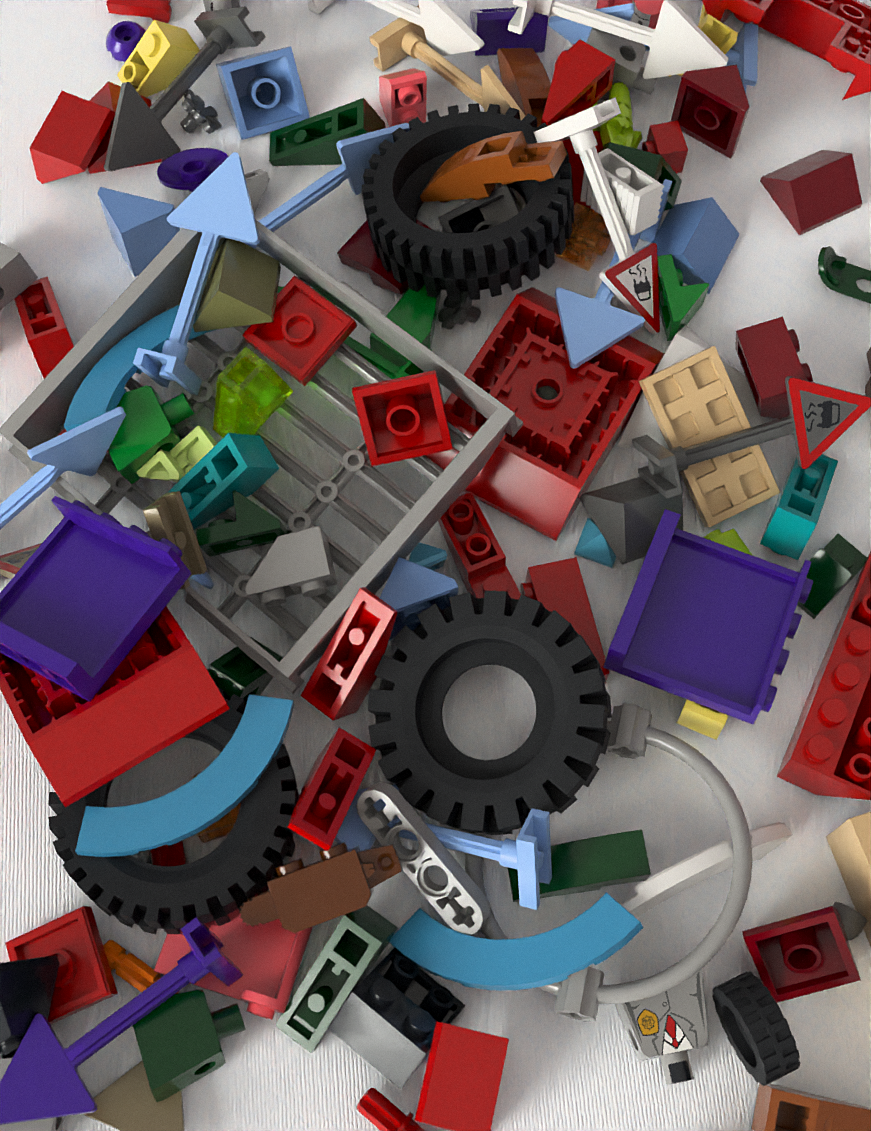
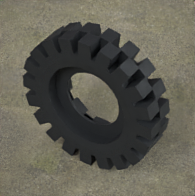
[367,590,612,835]

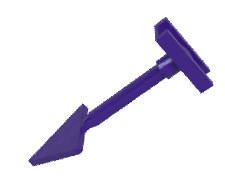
[0,917,243,1125]

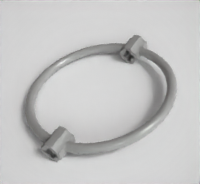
[465,703,752,1021]

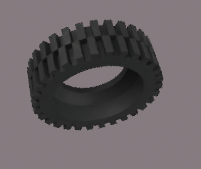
[362,103,574,301]
[48,688,299,934]

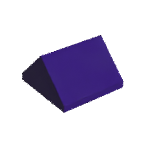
[470,7,549,56]

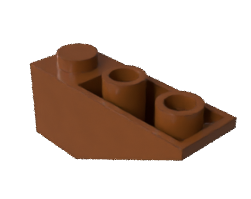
[751,1083,871,1131]

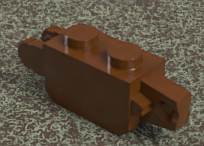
[239,842,402,933]

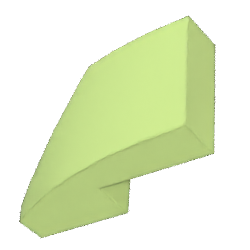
[136,425,217,482]

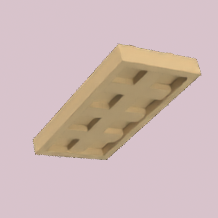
[638,346,780,528]

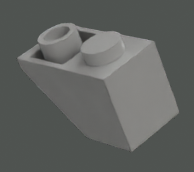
[245,526,338,607]

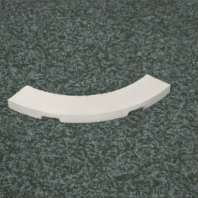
[620,822,792,918]

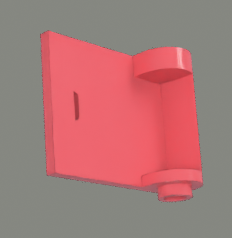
[154,894,313,1020]

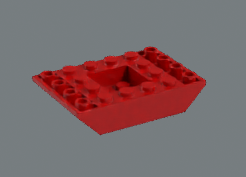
[425,287,665,541]
[0,606,230,808]

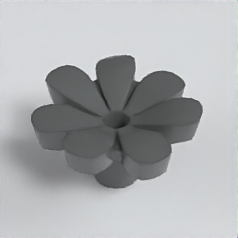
[180,89,222,134]
[438,291,481,330]

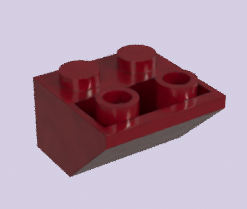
[735,316,813,419]

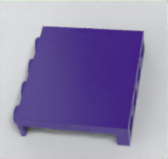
[0,496,192,702]
[604,509,813,724]

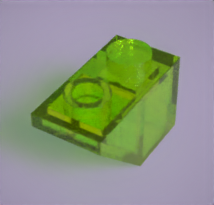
[213,346,293,438]

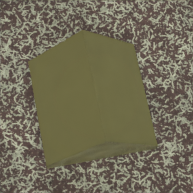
[193,238,281,332]

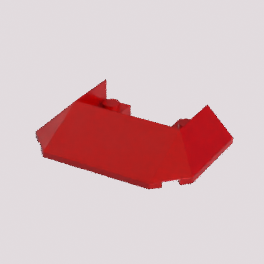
[702,0,871,100]

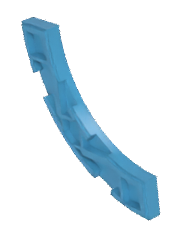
[64,305,217,431]
[75,694,294,857]
[389,892,644,991]

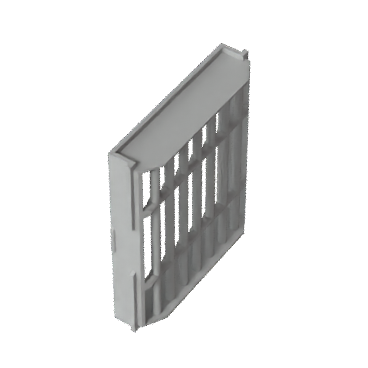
[0,219,524,694]

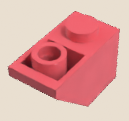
[379,68,427,127]

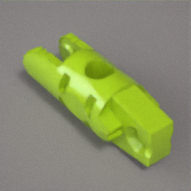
[600,82,633,147]

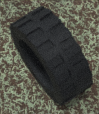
[712,971,800,1086]

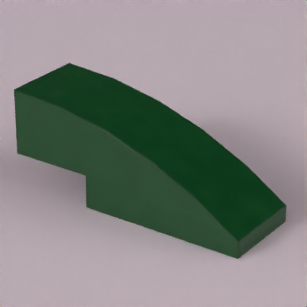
[507,829,651,902]

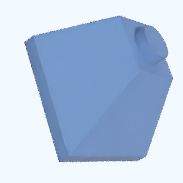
[216,47,310,140]

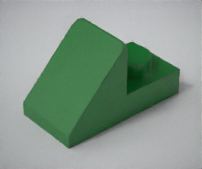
[658,254,709,341]

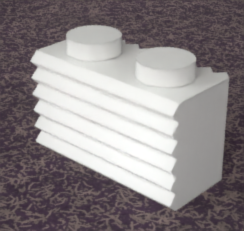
[581,148,665,235]

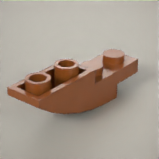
[497,48,551,127]
[420,131,567,203]

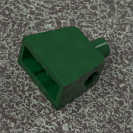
[133,990,246,1102]

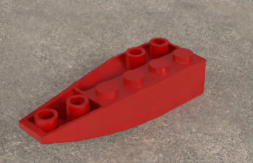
[776,551,871,800]

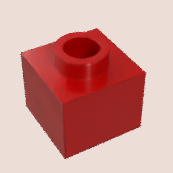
[642,120,688,174]

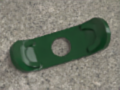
[818,246,871,304]

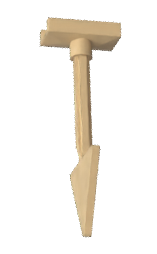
[369,5,525,120]

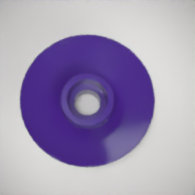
[157,148,229,192]

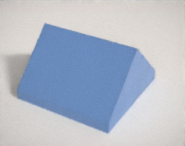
[98,187,180,277]
[652,197,739,294]
[380,557,458,641]

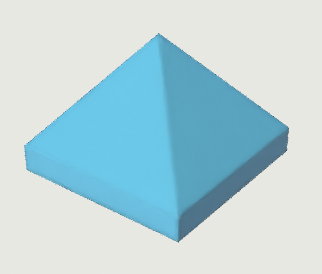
[574,518,616,568]
[409,542,448,571]

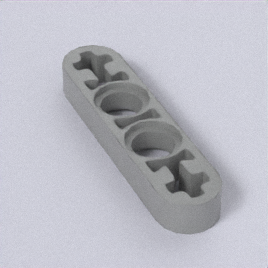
[356,782,491,935]

